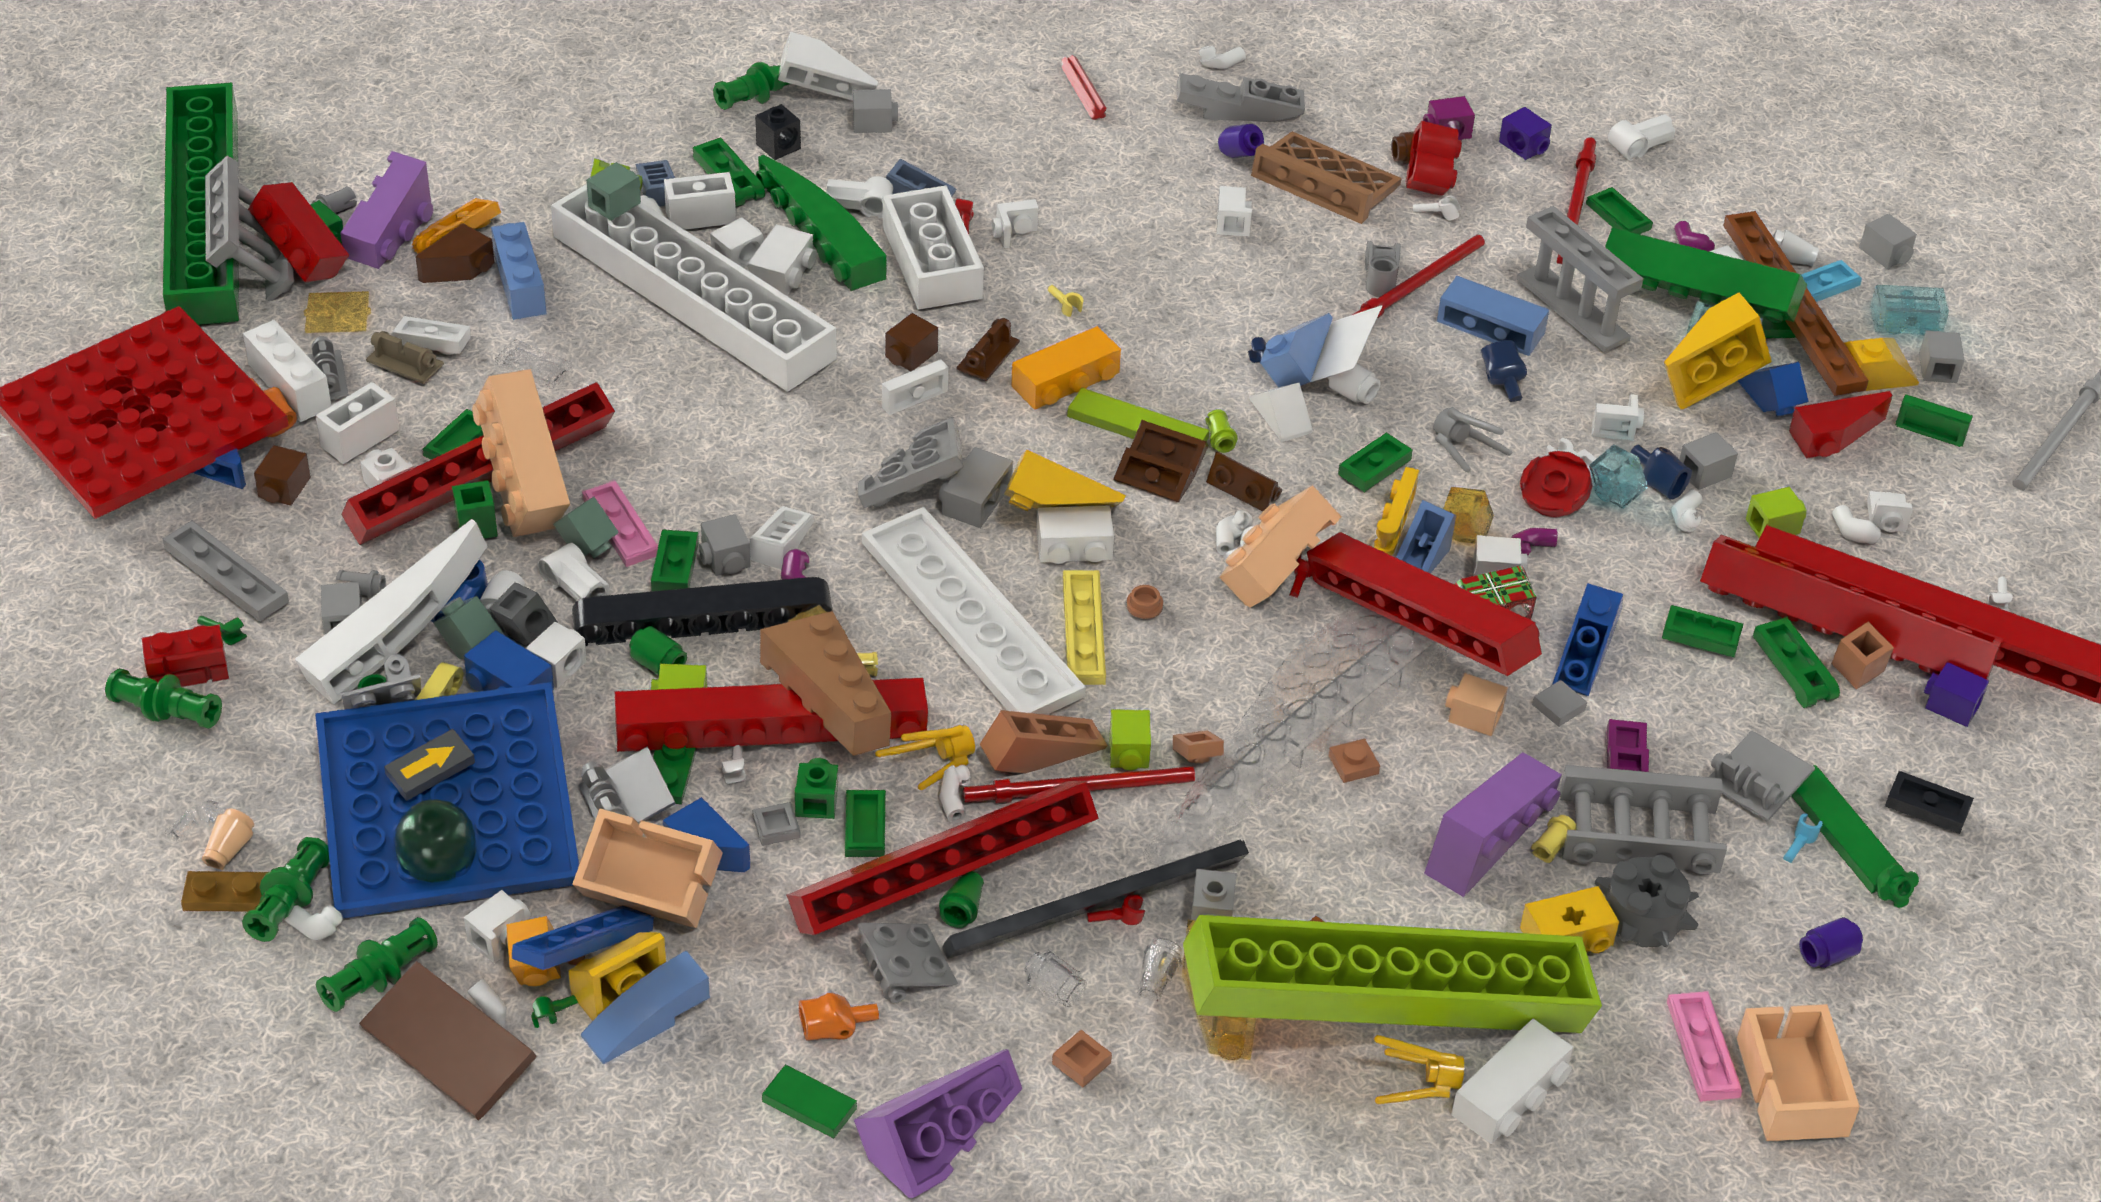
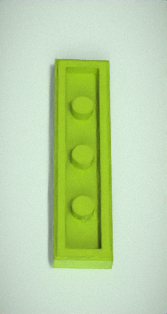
[1067,388,1209,441]

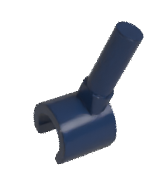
[1248,337,1267,363]

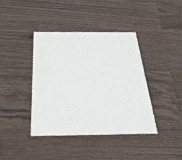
[1311,305,1383,382]

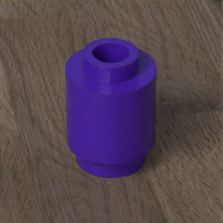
[1218,124,1264,158]
[1799,917,1863,968]

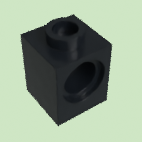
[755,104,801,160]

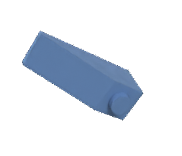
[1260,313,1333,387]

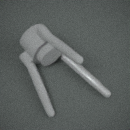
[1433,407,1512,472]

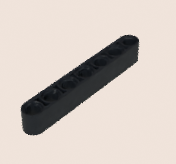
[572,577,833,646]

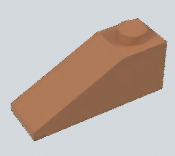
[980,710,1108,773]

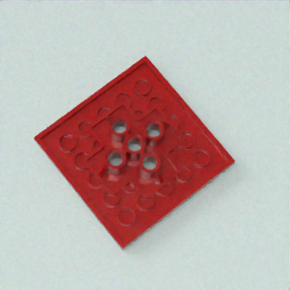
[0,306,289,519]

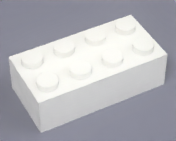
[883,185,984,310]

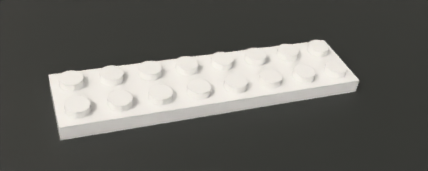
[862,507,1086,715]

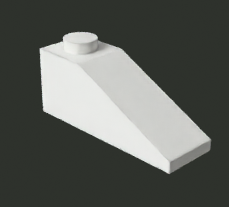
[778,32,878,100]

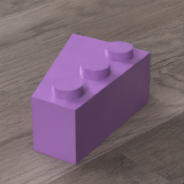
[341,151,433,269]

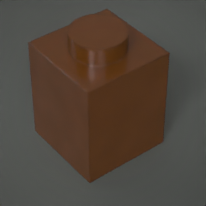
[885,313,938,371]
[254,445,311,506]

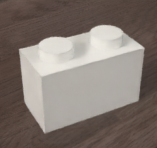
[664,172,736,230]
[748,224,816,296]
[316,382,399,464]
[1036,505,1114,564]

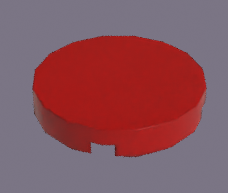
[1520,451,1593,518]

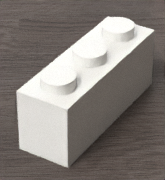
[243,320,331,422]
[1451,1019,1573,1144]

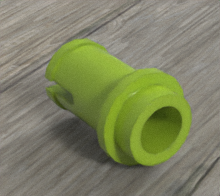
[1205,409,1238,453]

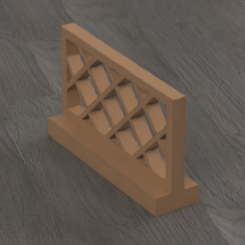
[1251,131,1402,224]

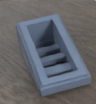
[886,159,956,197]
[635,160,675,207]

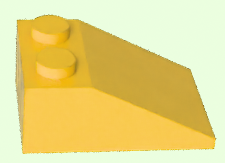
[1664,292,1772,410]
[1004,450,1126,512]

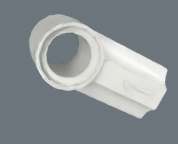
[1608,114,1675,161]
[826,176,893,218]
[538,543,609,601]

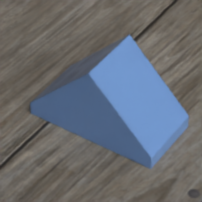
[1396,500,1456,573]

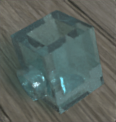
[1589,444,1648,509]

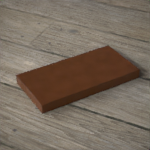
[359,961,537,1121]

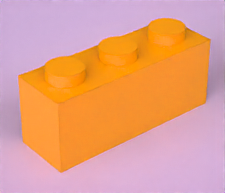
[1011,326,1121,410]

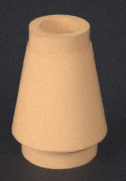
[202,808,254,870]

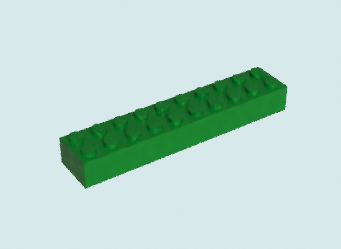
[163,82,239,325]

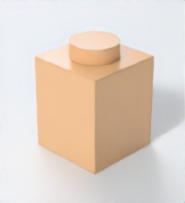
[1445,673,1508,736]

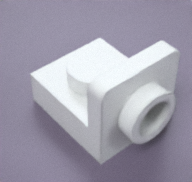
[992,199,1038,248]
[1591,394,1644,441]
[1867,491,1913,532]

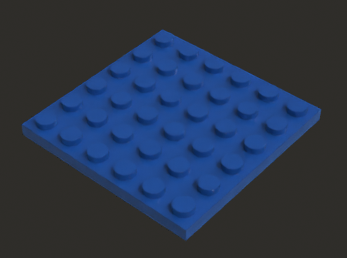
[315,682,579,919]

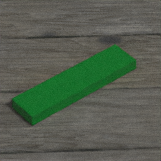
[1792,765,1905,894]

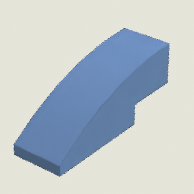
[581,951,710,1064]

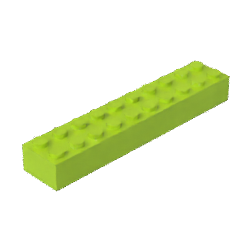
[1183,915,1602,1033]

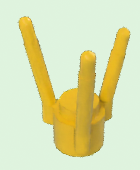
[875,725,975,790]
[1374,1035,1464,1104]

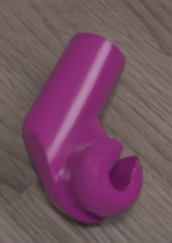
[780,549,810,580]

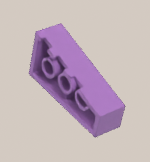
[1424,752,1562,897]

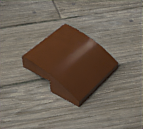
[1113,420,1209,503]

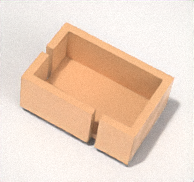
[572,808,723,928]
[1737,1004,1860,1141]

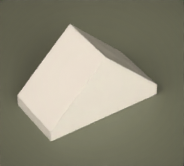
[1249,383,1313,442]

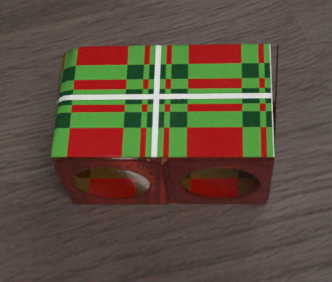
[1455,566,1537,619]

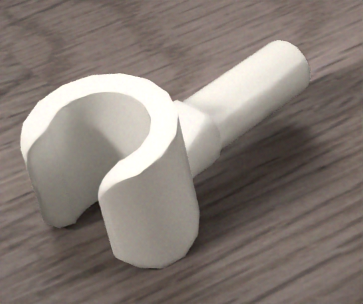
[1413,195,1461,221]
[1987,577,2013,612]
[722,745,746,785]

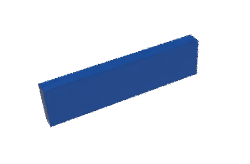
[512,906,654,970]

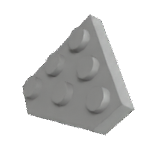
[858,417,963,508]

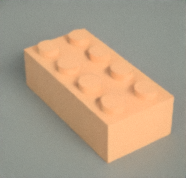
[472,369,570,537]

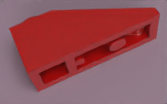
[1789,391,1893,458]

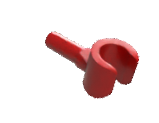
[955,198,974,234]
[1289,554,1312,598]
[1087,895,1145,925]

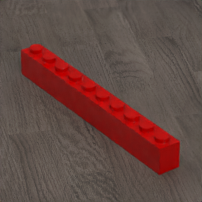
[1755,525,2101,704]

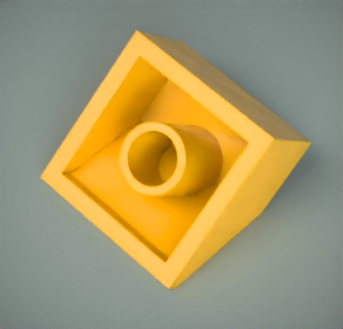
[568,932,666,1021]

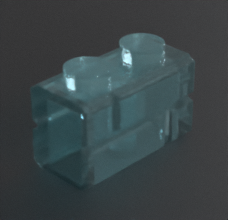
[1870,285,1949,336]

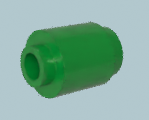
[629,626,687,676]

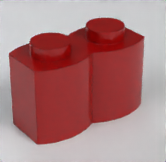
[1406,121,1462,195]

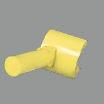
[1048,285,1083,317]

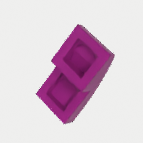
[1607,719,1649,772]

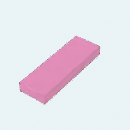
[582,481,658,567]
[1667,991,1742,1102]

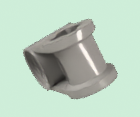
[1365,241,1401,297]

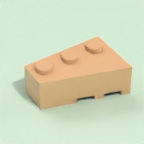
[1219,485,1342,608]

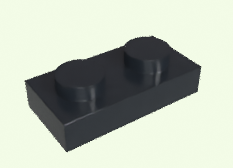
[1885,771,1974,834]

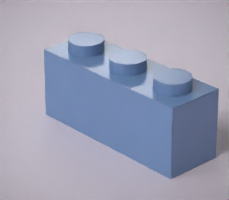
[491,222,547,320]
[1437,276,1549,356]

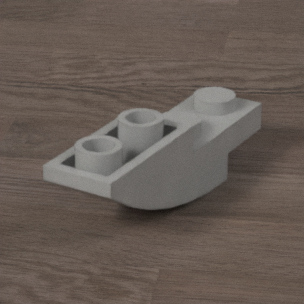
[1177,73,1305,122]

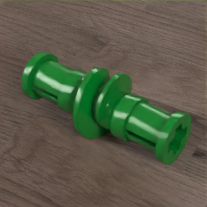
[713,62,797,110]
[105,668,222,729]
[242,837,330,942]
[316,917,438,1012]

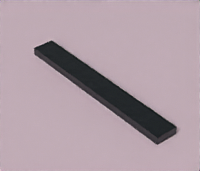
[942,839,1249,959]

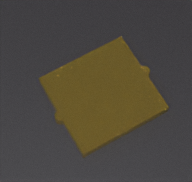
[303,291,371,333]

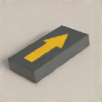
[384,729,475,801]

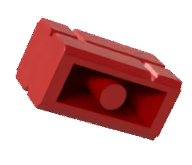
[141,624,229,687]

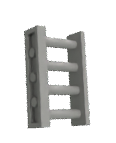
[205,155,294,301]
[1517,206,1643,353]
[1560,765,1727,875]

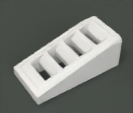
[750,506,814,570]

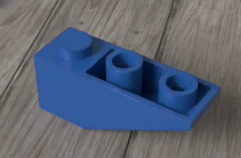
[1552,583,1623,696]

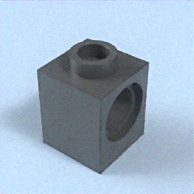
[489,582,558,646]

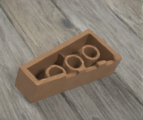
[760,611,891,756]

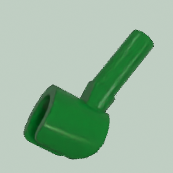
[197,616,247,646]
[531,995,578,1028]

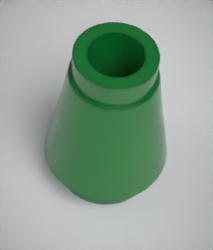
[939,871,984,928]

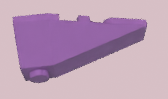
[854,1049,1023,1198]

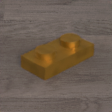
[181,871,268,912]

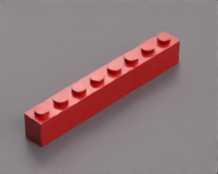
[341,382,615,545]
[1307,532,1542,676]
[1700,534,2003,680]
[614,678,928,752]
[786,781,1099,935]

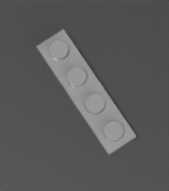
[163,520,289,622]

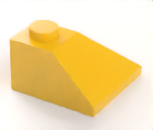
[1843,338,1919,391]

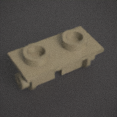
[366,331,444,384]

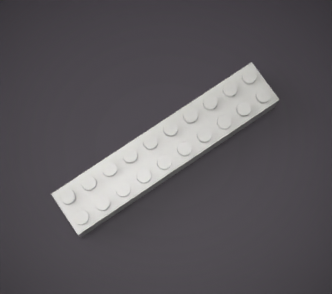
[551,184,837,392]

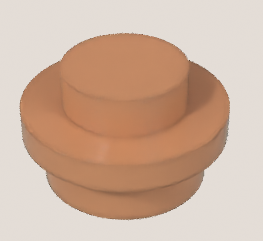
[1126,585,1163,619]

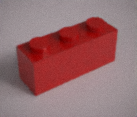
[248,182,349,282]

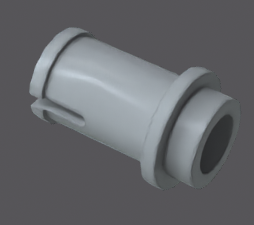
[312,186,357,213]
[335,570,386,599]

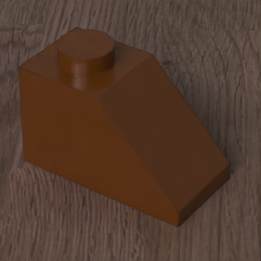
[415,223,495,283]

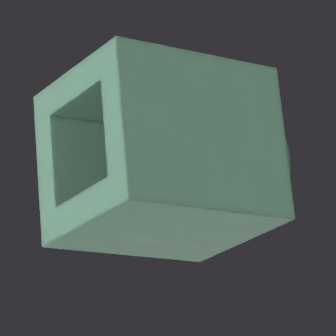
[586,162,641,221]
[553,497,619,558]
[433,596,503,659]

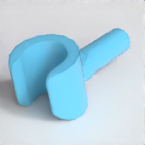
[1783,813,1823,863]

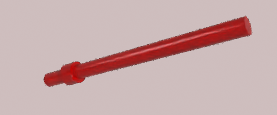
[1557,137,1597,264]
[1352,234,1485,318]
[963,766,1195,804]

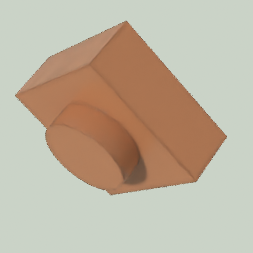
[1173,730,1224,763]
[1328,738,1380,783]
[1052,1030,1112,1087]

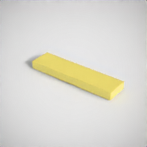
[1062,570,1106,685]

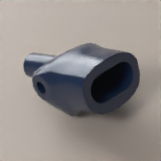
[1480,340,1527,402]
[1630,444,1692,500]

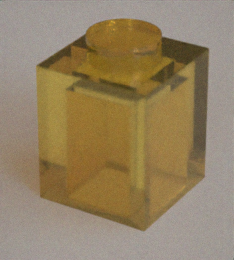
[1443,487,1494,544]

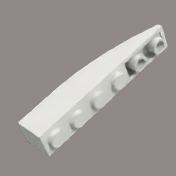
[295,519,488,705]

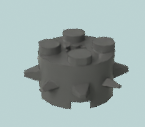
[1594,855,1699,947]

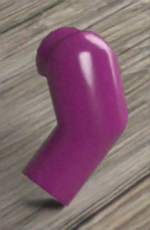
[1674,221,1715,251]
[1511,528,1558,556]

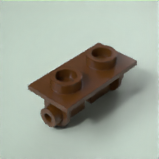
[957,318,1020,381]
[1206,451,1282,511]

